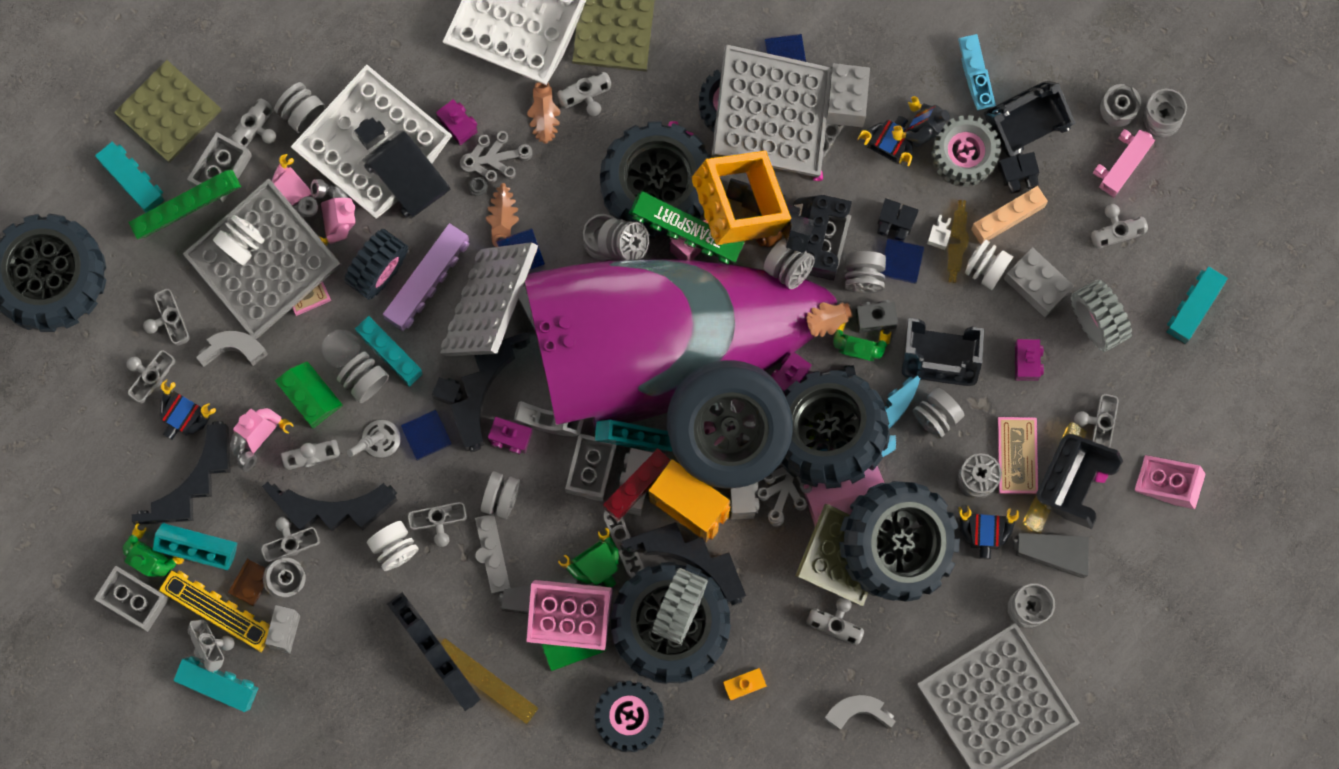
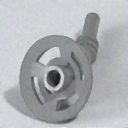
[347,420,401,458]

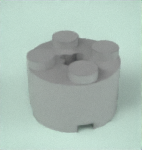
[1100,84,1141,127]
[263,558,306,598]

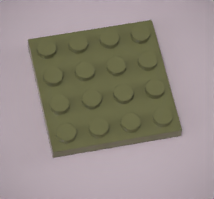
[573,0,655,72]
[114,60,222,163]
[795,504,889,606]

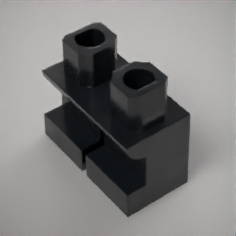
[997,152,1040,194]
[877,198,919,242]

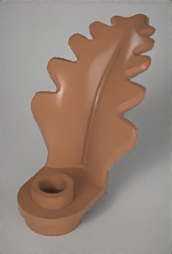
[527,82,560,144]
[486,183,519,247]
[806,302,853,337]

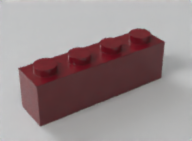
[603,448,671,522]

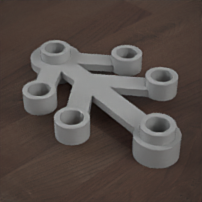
[460,131,533,183]
[757,467,812,526]

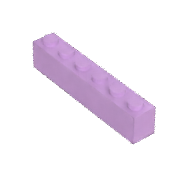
[383,223,470,331]

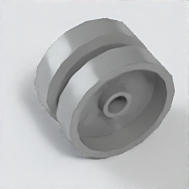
[481,471,520,520]

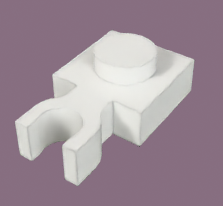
[927,215,951,250]

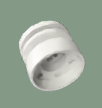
[213,215,265,265]
[965,240,1013,290]
[366,521,419,571]

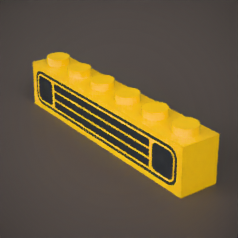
[159,571,270,652]

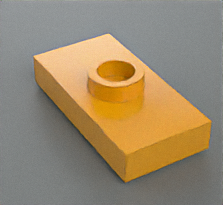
[723,668,767,701]

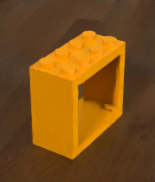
[692,151,791,245]
[649,459,731,542]

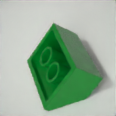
[275,361,343,429]
[541,644,606,672]

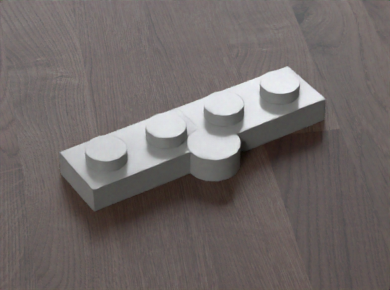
[475,514,510,594]

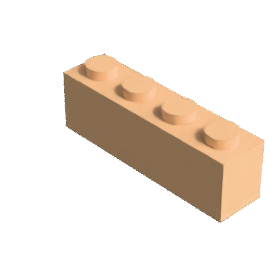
[971,186,1048,244]

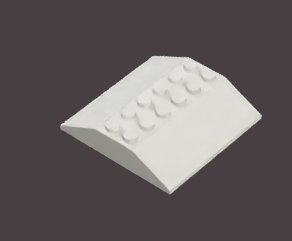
[443,0,586,85]
[291,65,452,219]

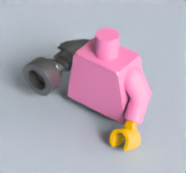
[272,154,318,217]
[310,179,355,246]
[230,408,294,472]

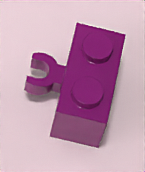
[436,99,478,146]
[1015,339,1044,381]
[771,351,812,397]
[488,417,533,455]

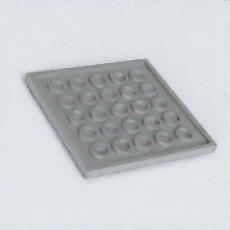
[712,45,832,177]
[183,179,342,339]
[440,243,538,356]
[917,623,1080,769]

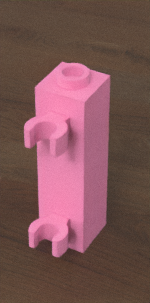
[1093,129,1155,198]

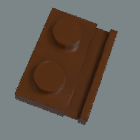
[228,558,266,607]

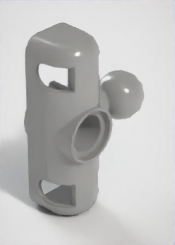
[557,72,611,116]
[229,98,276,148]
[1091,204,1148,249]
[143,289,190,346]
[126,350,175,404]
[1074,394,1119,447]
[281,440,340,470]
[408,502,467,547]
[261,516,320,563]
[806,598,864,645]
[187,620,235,672]

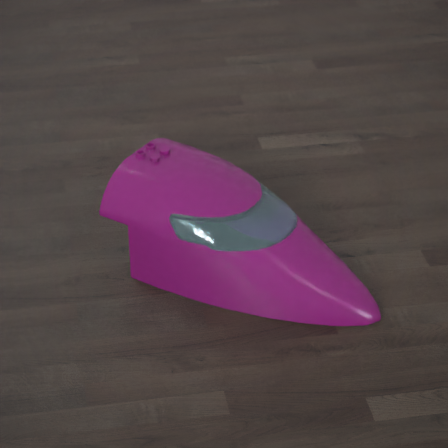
[524,259,837,430]

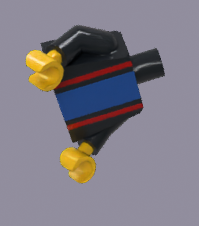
[892,96,950,147]
[858,116,913,166]
[160,379,216,440]
[958,506,1019,560]

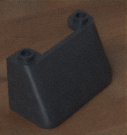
[983,81,1076,157]
[362,130,451,219]
[902,318,984,386]

